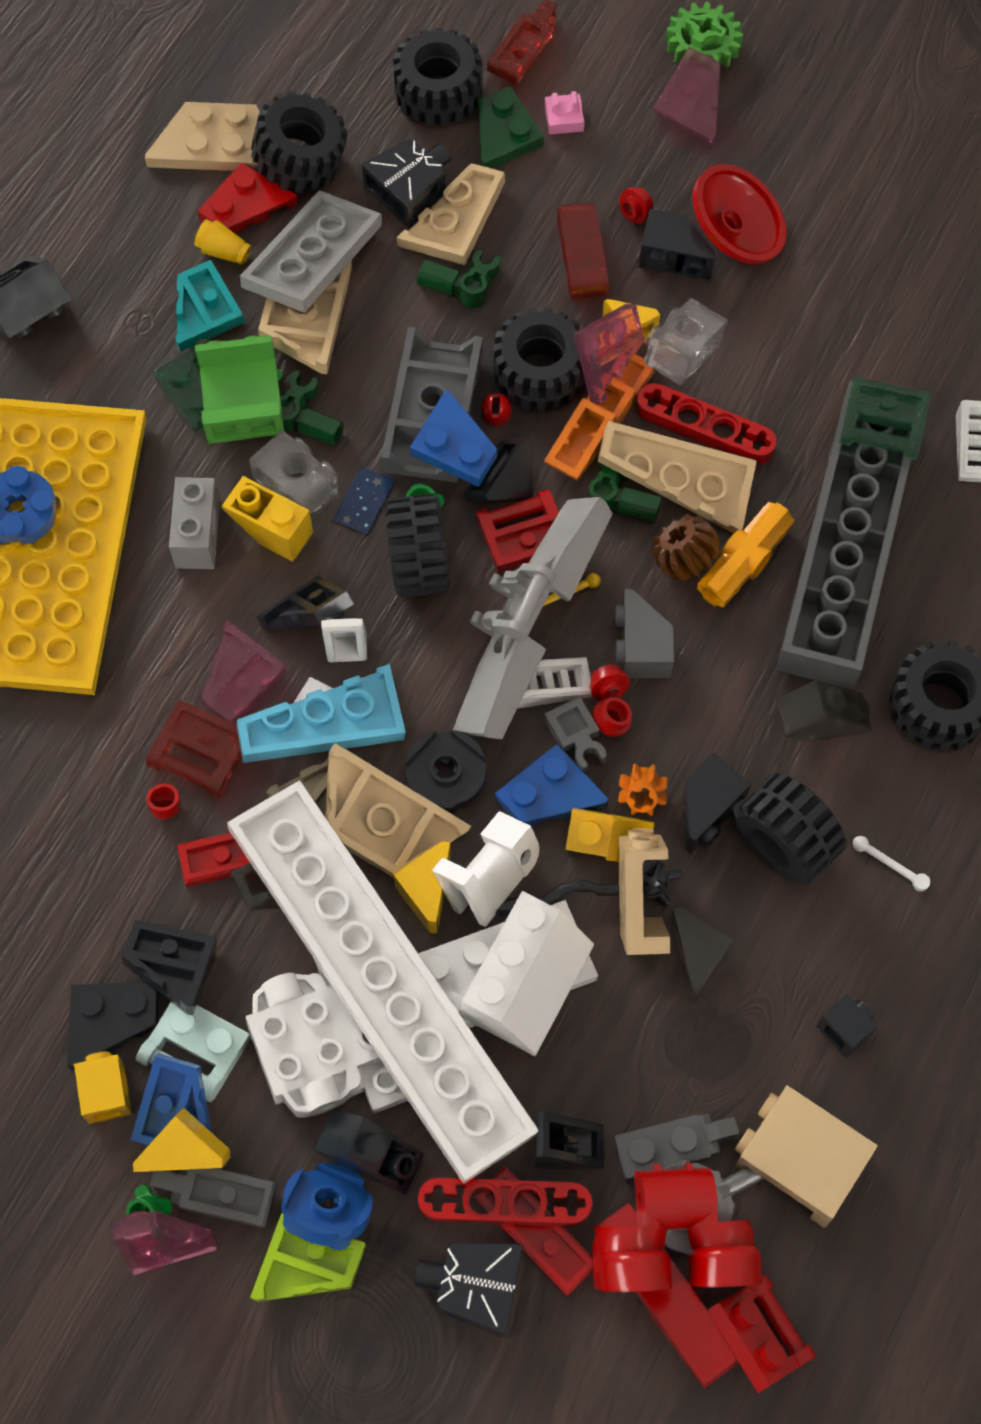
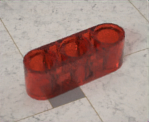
[557,202,609,300]

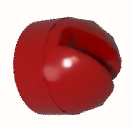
[481,393,511,426]
[146,783,181,820]

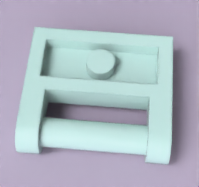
[135,1002,251,1103]

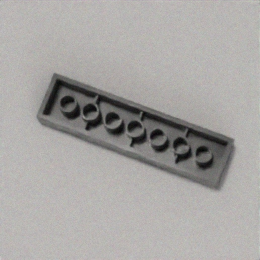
[776,380,925,690]

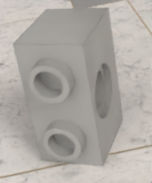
[169,477,220,569]

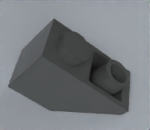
[615,589,674,678]

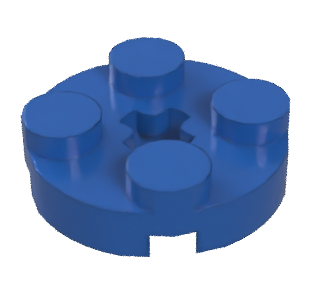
[0,466,57,545]
[282,1163,373,1250]

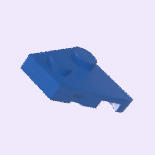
[410,390,497,487]
[495,744,609,826]
[131,1053,212,1146]

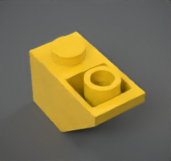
[222,476,313,562]

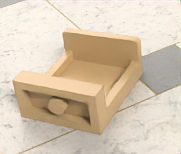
[618,828,670,955]
[735,1085,878,1228]

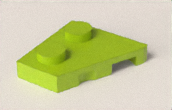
[250,1213,366,1302]

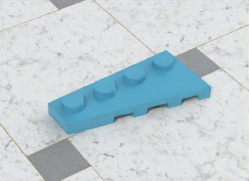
[237,664,406,763]

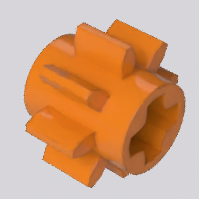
[618,763,668,816]

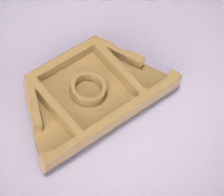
[145,102,259,172]
[258,261,352,374]
[325,743,471,878]

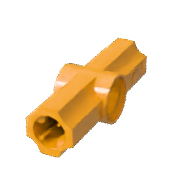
[697,502,795,608]

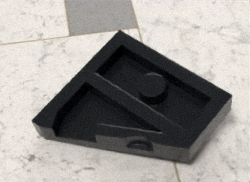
[256,576,354,631]

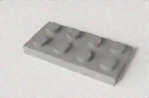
[240,190,382,313]

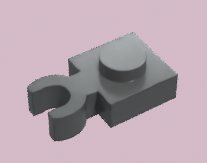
[544,697,607,773]

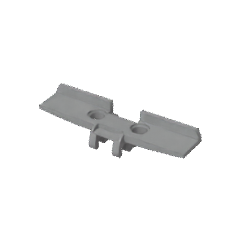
[453,497,612,739]

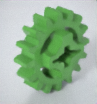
[666,2,743,73]

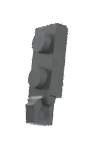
[613,1113,739,1181]
[149,1168,277,1229]

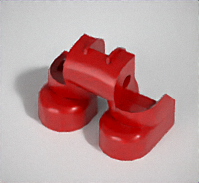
[592,1162,763,1292]

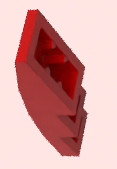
[593,1203,739,1388]

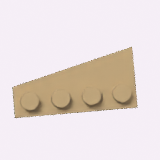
[598,421,757,534]

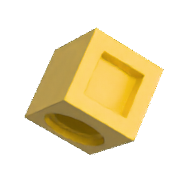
[74,1052,133,1124]

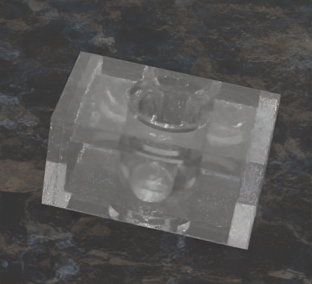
[643,298,729,386]
[249,430,339,520]

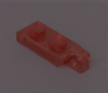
[487,0,557,85]

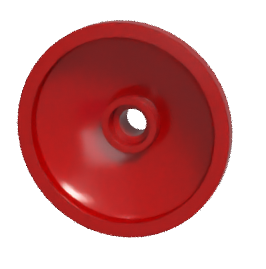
[693,164,786,265]

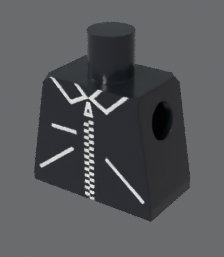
[362,140,452,228]
[414,1243,523,1338]

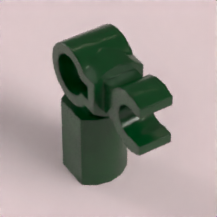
[417,250,500,308]
[280,370,344,447]
[588,462,662,523]

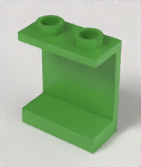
[195,335,284,444]

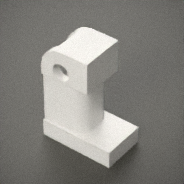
[432,812,540,927]

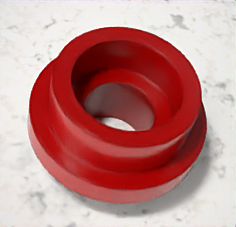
[619,187,653,224]
[589,665,630,700]
[592,697,632,737]

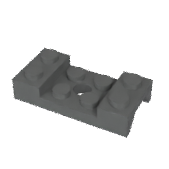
[381,327,483,483]

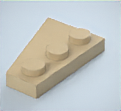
[397,163,505,265]

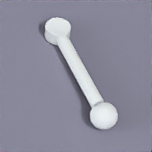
[853,836,930,892]

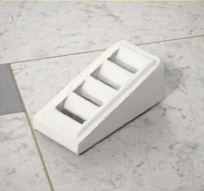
[956,400,981,482]
[321,618,367,662]
[518,657,592,708]

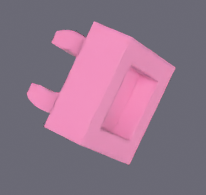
[545,91,584,135]

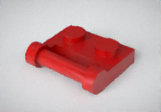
[475,489,559,573]
[707,1275,817,1393]

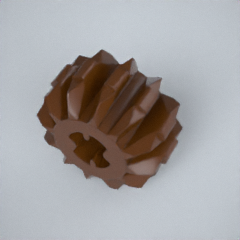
[651,514,721,582]

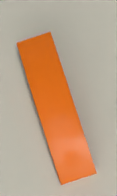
[544,348,655,481]

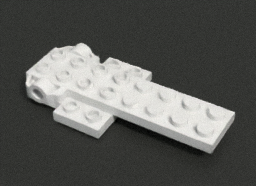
[246,900,598,1117]

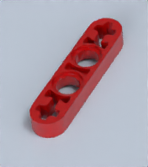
[636,383,777,465]
[417,1178,593,1227]

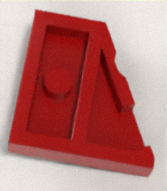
[197,162,298,234]

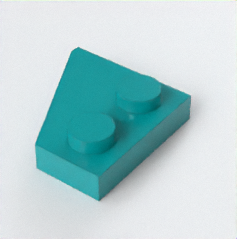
[176,260,245,352]

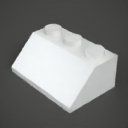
[459,891,594,1056]

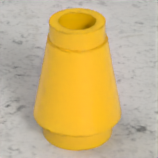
[194,219,252,265]

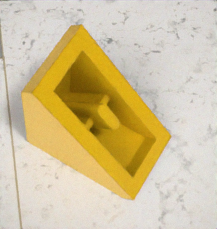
[393,841,451,934]
[133,1107,230,1172]

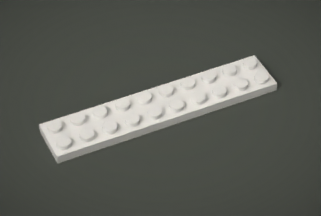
[227,780,539,1184]

